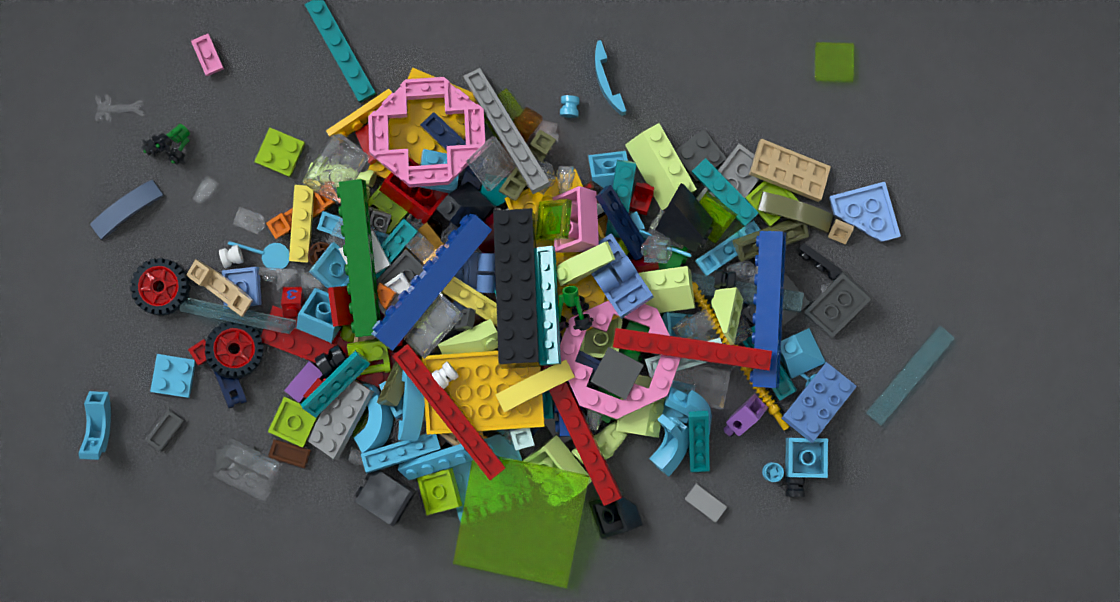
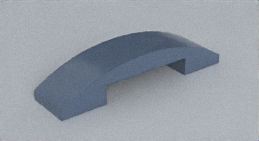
[90,180,164,240]

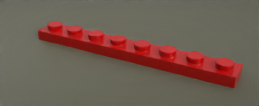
[612,328,772,371]
[393,344,506,480]
[541,365,623,506]

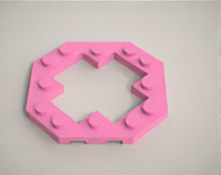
[368,77,486,187]
[560,301,681,419]

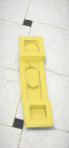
[496,360,575,412]

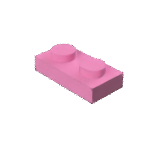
[191,34,224,76]

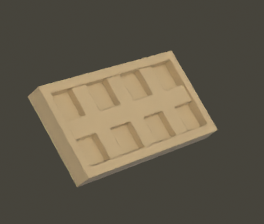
[749,139,831,202]

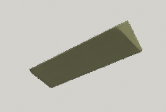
[732,219,809,262]
[377,334,427,406]

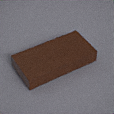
[268,439,311,468]

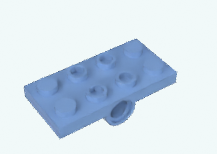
[582,234,654,319]
[454,252,496,293]
[781,362,857,443]

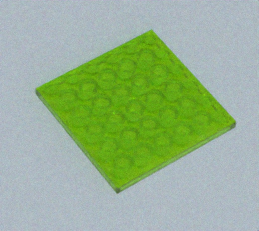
[453,456,589,588]

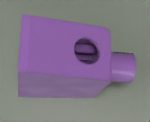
[724,394,768,437]

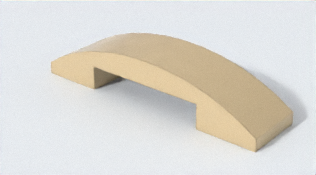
[186,259,253,317]

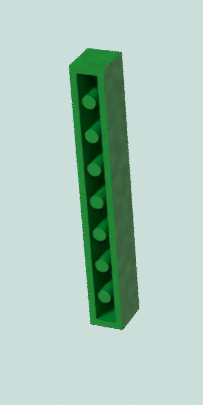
[337,179,381,337]

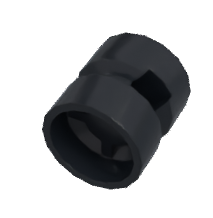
[314,344,347,379]

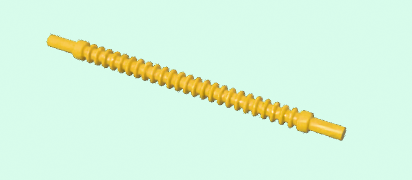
[692,281,790,431]

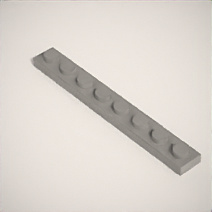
[463,68,550,194]

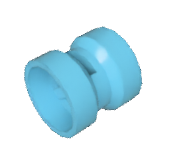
[560,95,580,118]
[762,462,784,482]

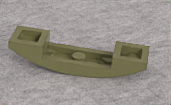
[499,130,556,201]
[757,192,833,233]

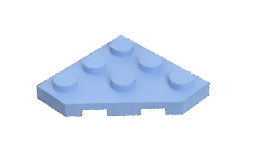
[829,182,901,242]

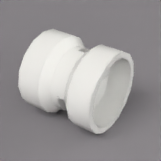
[219,244,244,268]
[432,362,459,389]

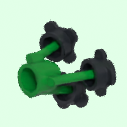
[142,124,190,165]
[558,286,594,332]

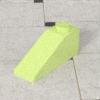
[556,241,615,286]
[711,287,744,345]
[438,319,498,355]

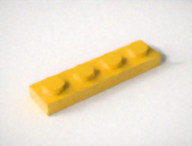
[326,89,392,144]

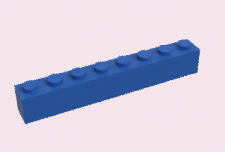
[371,214,492,351]
[750,231,786,388]

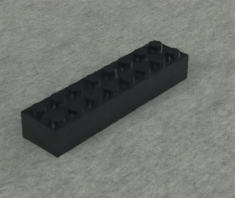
[493,208,541,369]

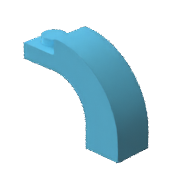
[354,384,393,453]
[665,387,712,435]
[78,391,111,460]
[649,414,689,477]

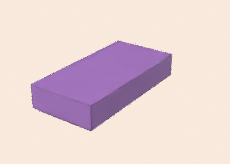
[284,361,323,403]

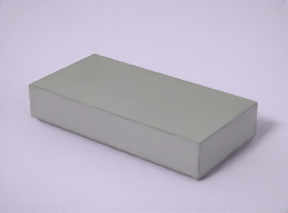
[685,484,727,523]

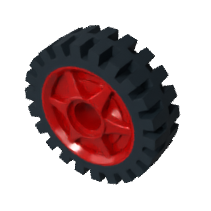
[130,258,190,315]
[205,320,263,379]

